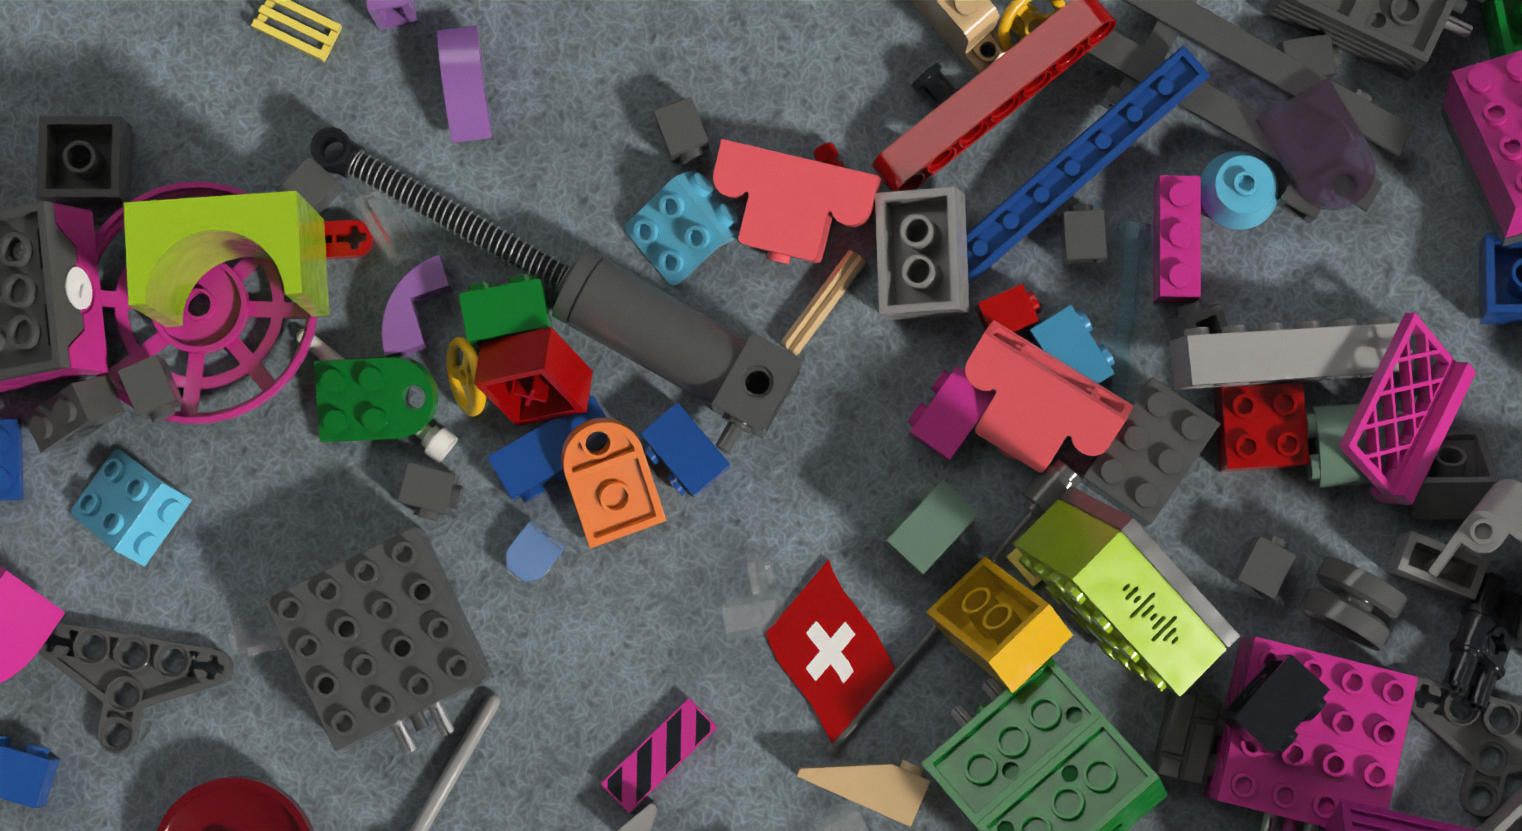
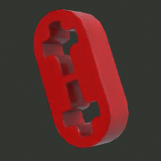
[324,220,375,260]

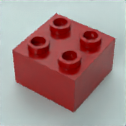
[474,327,593,426]
[1213,382,1310,472]

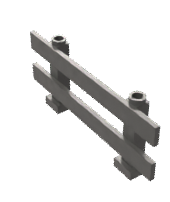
[1087,0,1415,223]

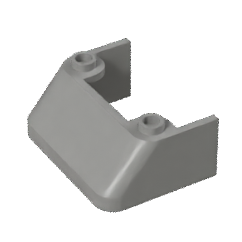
[1428,479,1522,578]

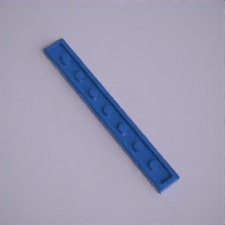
[966,45,1210,285]

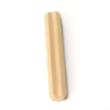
[781,250,865,355]

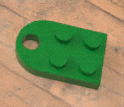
[314,356,438,442]

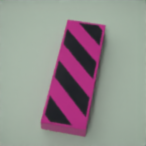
[601,698,717,813]

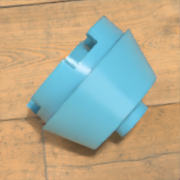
[1201,151,1279,230]

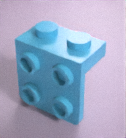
[625,169,741,286]
[71,449,192,567]

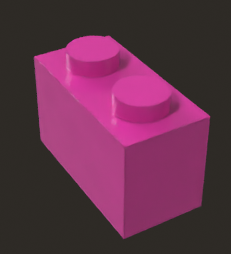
[907,366,996,463]

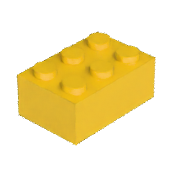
[926,557,1073,693]

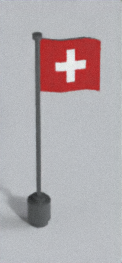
[766,459,1082,758]

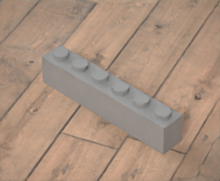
[1169,316,1415,390]

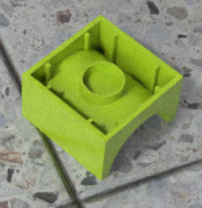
[123,191,330,327]

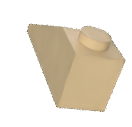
[796,759,930,827]

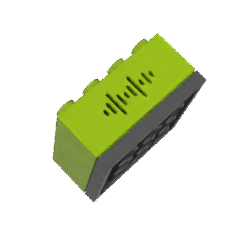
[1013,487,1240,696]

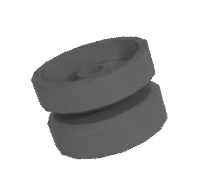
[1298,556,1407,651]

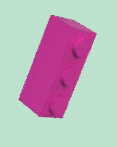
[1153,175,1201,303]

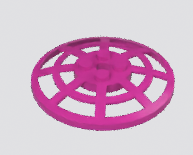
[95,181,318,424]

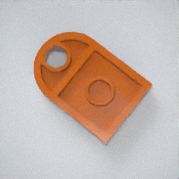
[561,418,666,548]

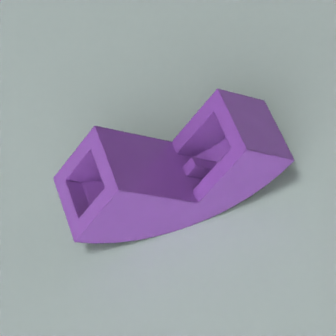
[437,25,492,143]
[382,255,453,357]

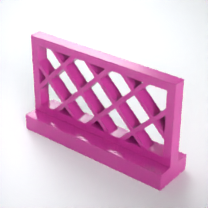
[1339,313,1476,505]

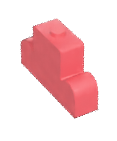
[713,139,883,265]
[965,320,1134,473]

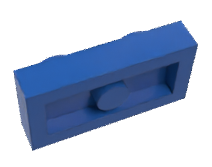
[0,418,24,501]

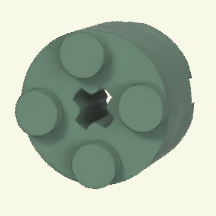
[1305,403,1370,488]

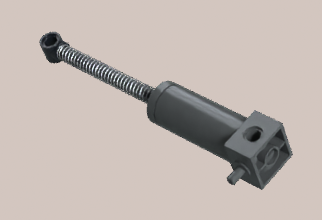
[310,127,803,453]

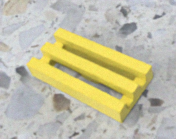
[251,0,342,63]

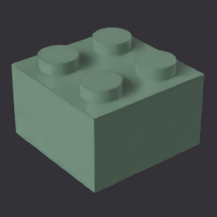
[883,480,980,577]

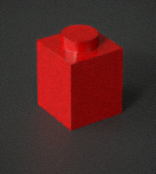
[975,283,1041,333]

